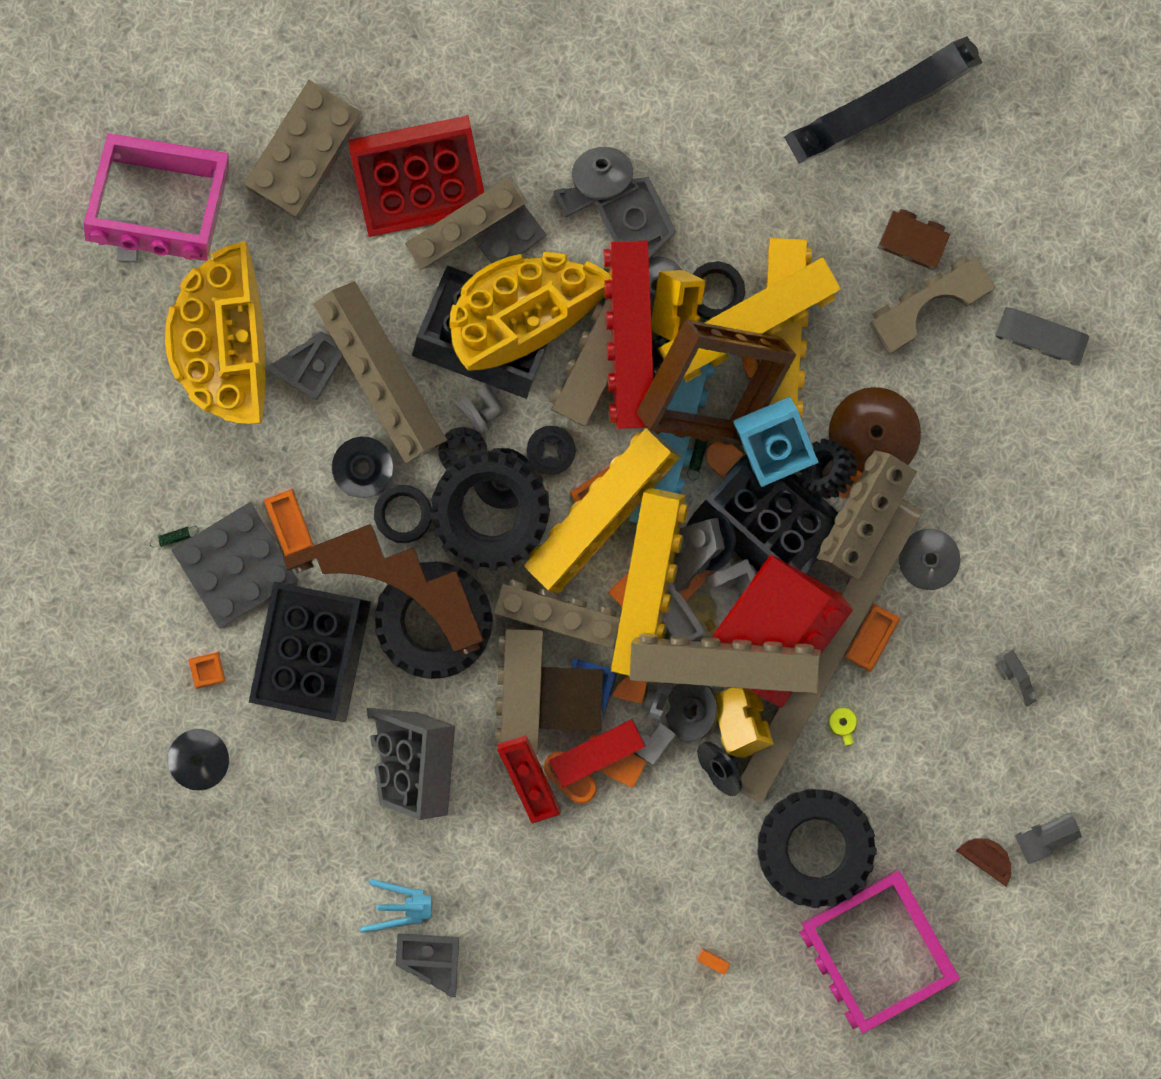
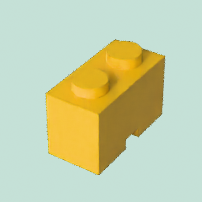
[651,270,705,341]
[715,687,773,758]

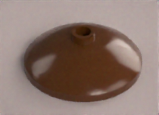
[829,387,921,473]

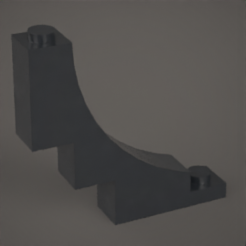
[784,36,983,164]

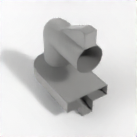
[455,384,503,435]

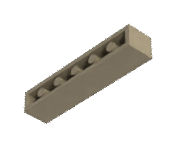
[313,281,447,464]
[630,633,821,693]

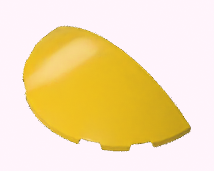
[165,241,266,424]
[450,252,609,371]

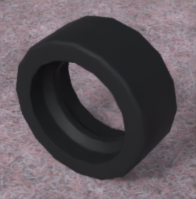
[693,261,745,320]
[374,485,432,543]

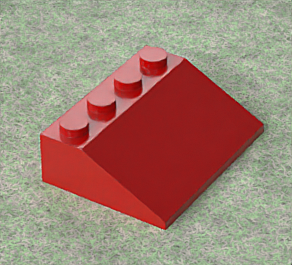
[348,115,484,237]
[711,554,853,708]

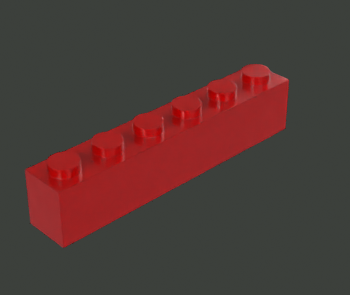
[603,240,653,429]

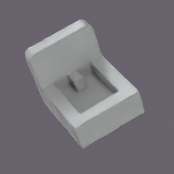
[705,559,757,592]

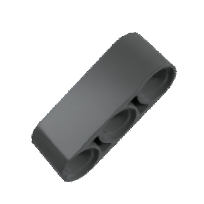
[995,307,1089,366]

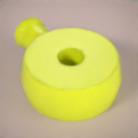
[828,707,857,746]

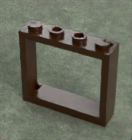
[636,320,796,445]

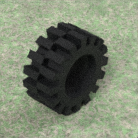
[799,438,858,499]

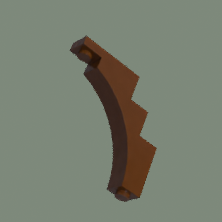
[283,524,484,655]

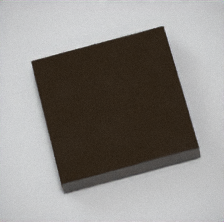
[539,667,604,731]

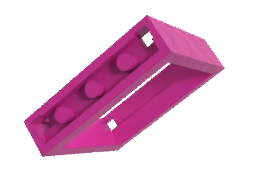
[84,133,229,261]
[799,869,960,1034]

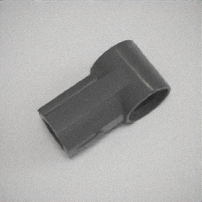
[1015,813,1082,864]

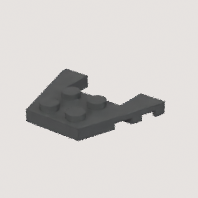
[553,177,676,300]

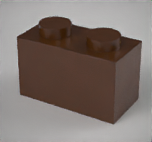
[877,209,950,271]

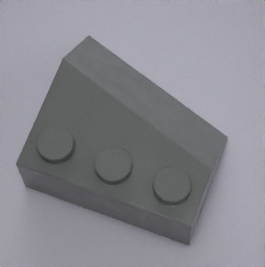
[367,708,455,820]

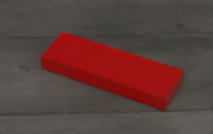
[549,718,646,787]
[497,735,561,824]

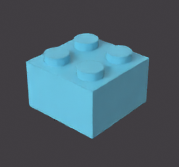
[733,397,819,487]

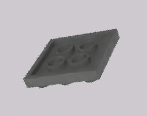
[172,502,299,629]

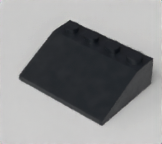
[412,265,548,399]
[693,454,838,574]
[249,581,371,722]

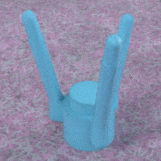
[360,879,431,933]

